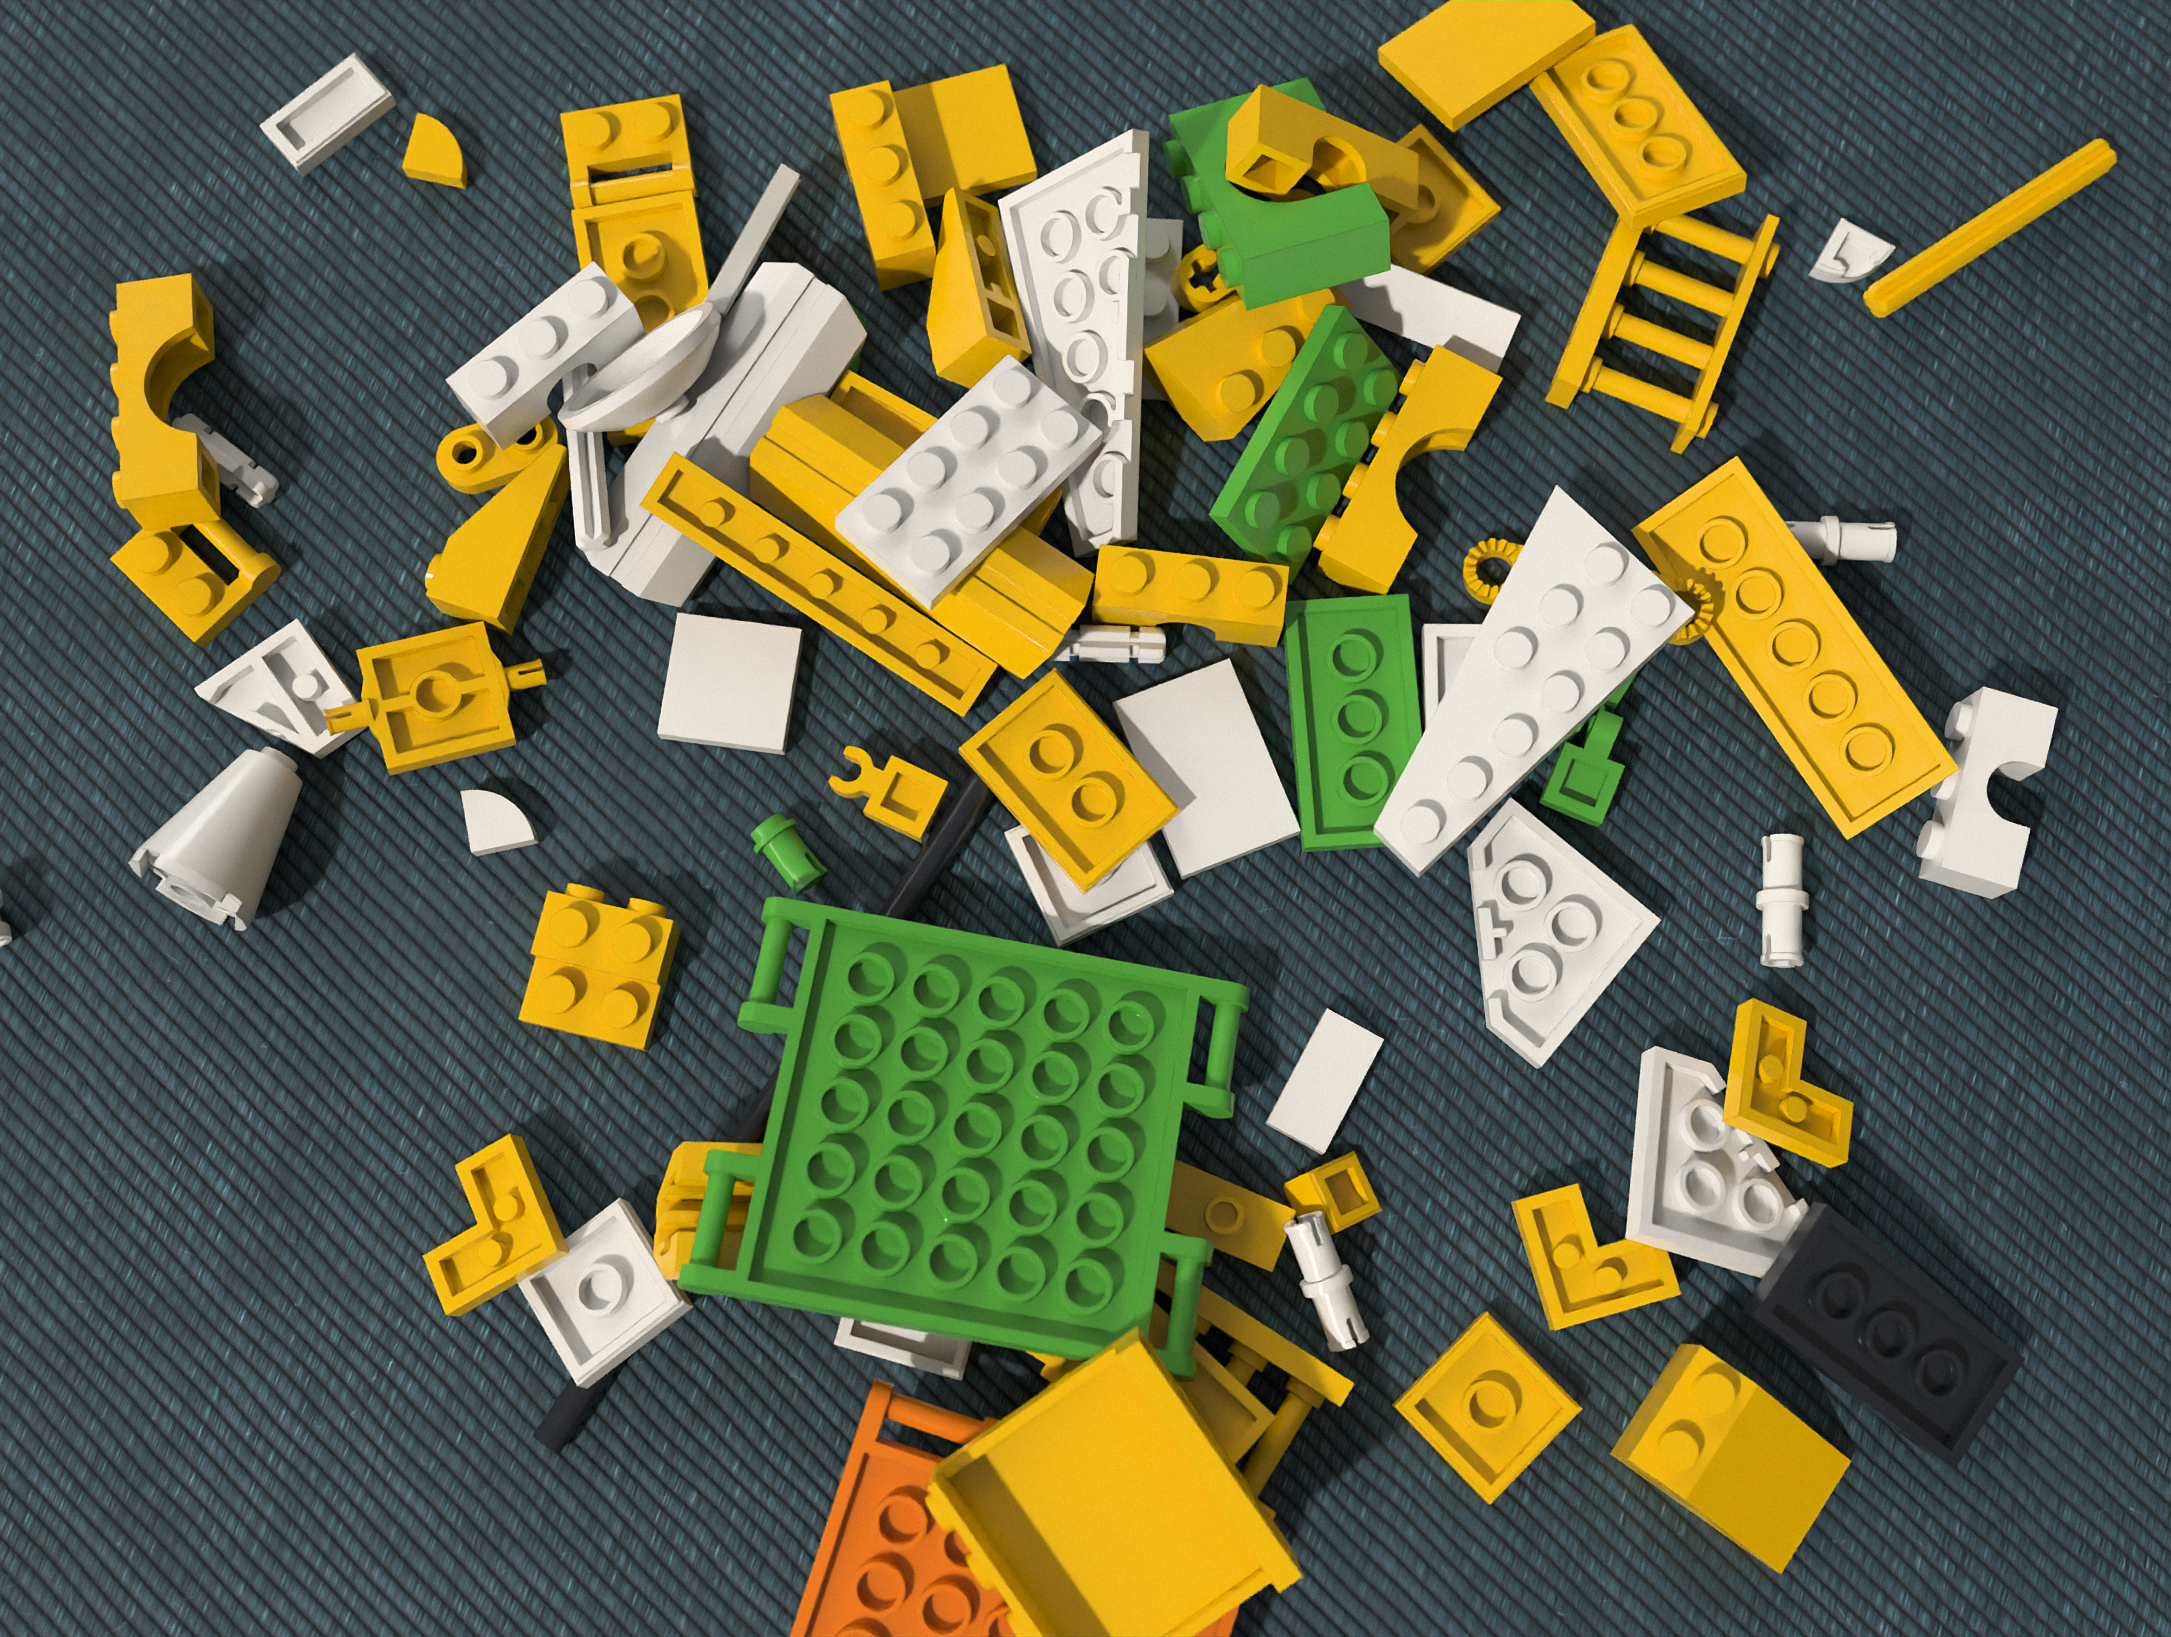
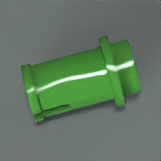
[750,812,829,897]

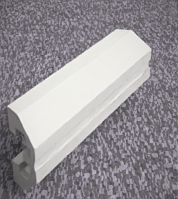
[584,262,867,607]

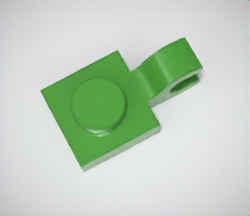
[1538,709,1625,827]

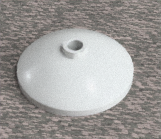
[558,302,721,433]

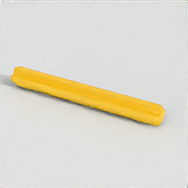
[1863,139,2117,318]

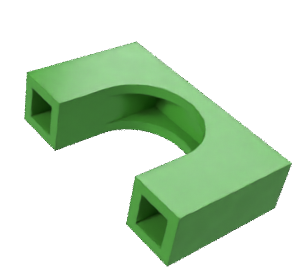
[1163,77,1391,311]

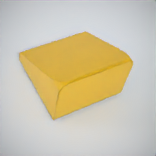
[1283,1151,1382,1235]

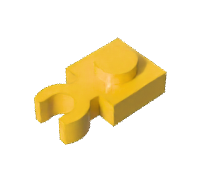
[828,746,950,843]

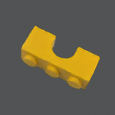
[829,80,936,291]
[1225,84,1419,239]
[1091,544,1289,647]

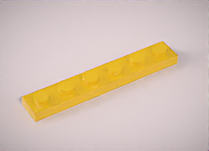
[639,451,998,718]

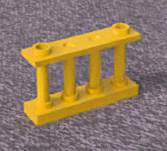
[1544,214,1781,454]
[1040,1258,1355,1520]

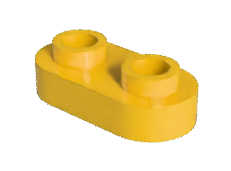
[436,416,563,494]

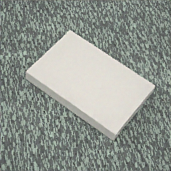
[1112,658,1301,880]

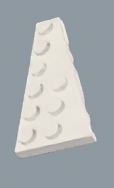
[998,128,1149,557]
[1373,485,1695,878]

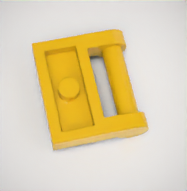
[560,94,698,210]
[110,517,281,649]

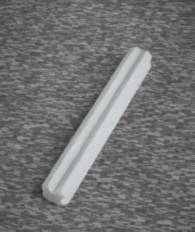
[562,363,611,552]

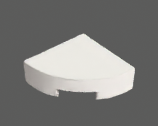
[1809,218,1895,283]
[461,790,539,856]

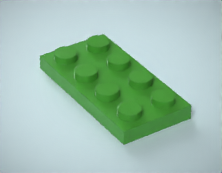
[1209,304,1404,585]
[1283,594,1422,852]

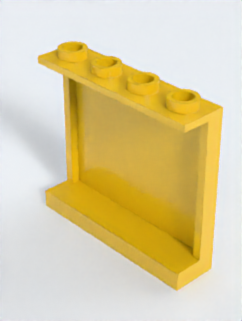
[926,1325,1303,1637]

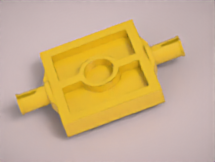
[323,621,547,776]

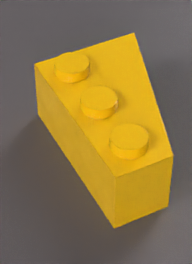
[1142,286,1353,442]

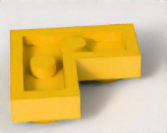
[1722,998,1854,1168]
[423,1134,570,1317]
[1511,1183,1681,1331]

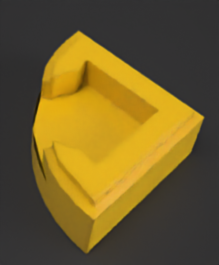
[402,113,467,189]

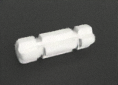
[171,413,279,508]
[1048,625,1166,663]

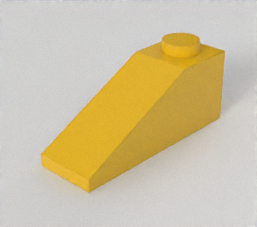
[926,186,1032,389]
[425,443,571,636]

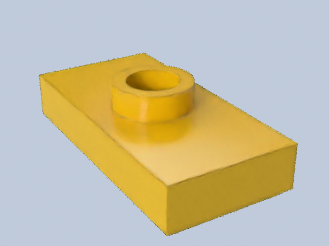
[1165,1159,1296,1272]

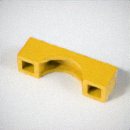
[109,273,221,531]
[1313,344,1503,596]

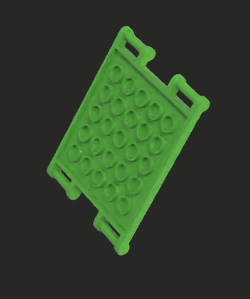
[677,897,1251,1382]

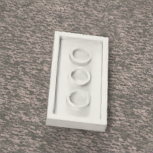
[835,353,1103,611]

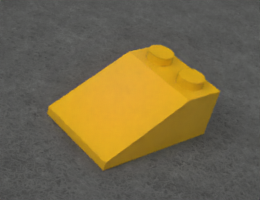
[1610,1344,1851,1574]

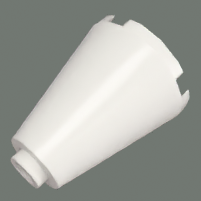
[129,747,302,931]

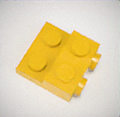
[518,883,681,1052]

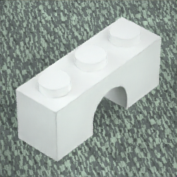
[446,261,646,452]
[1916,687,2058,899]

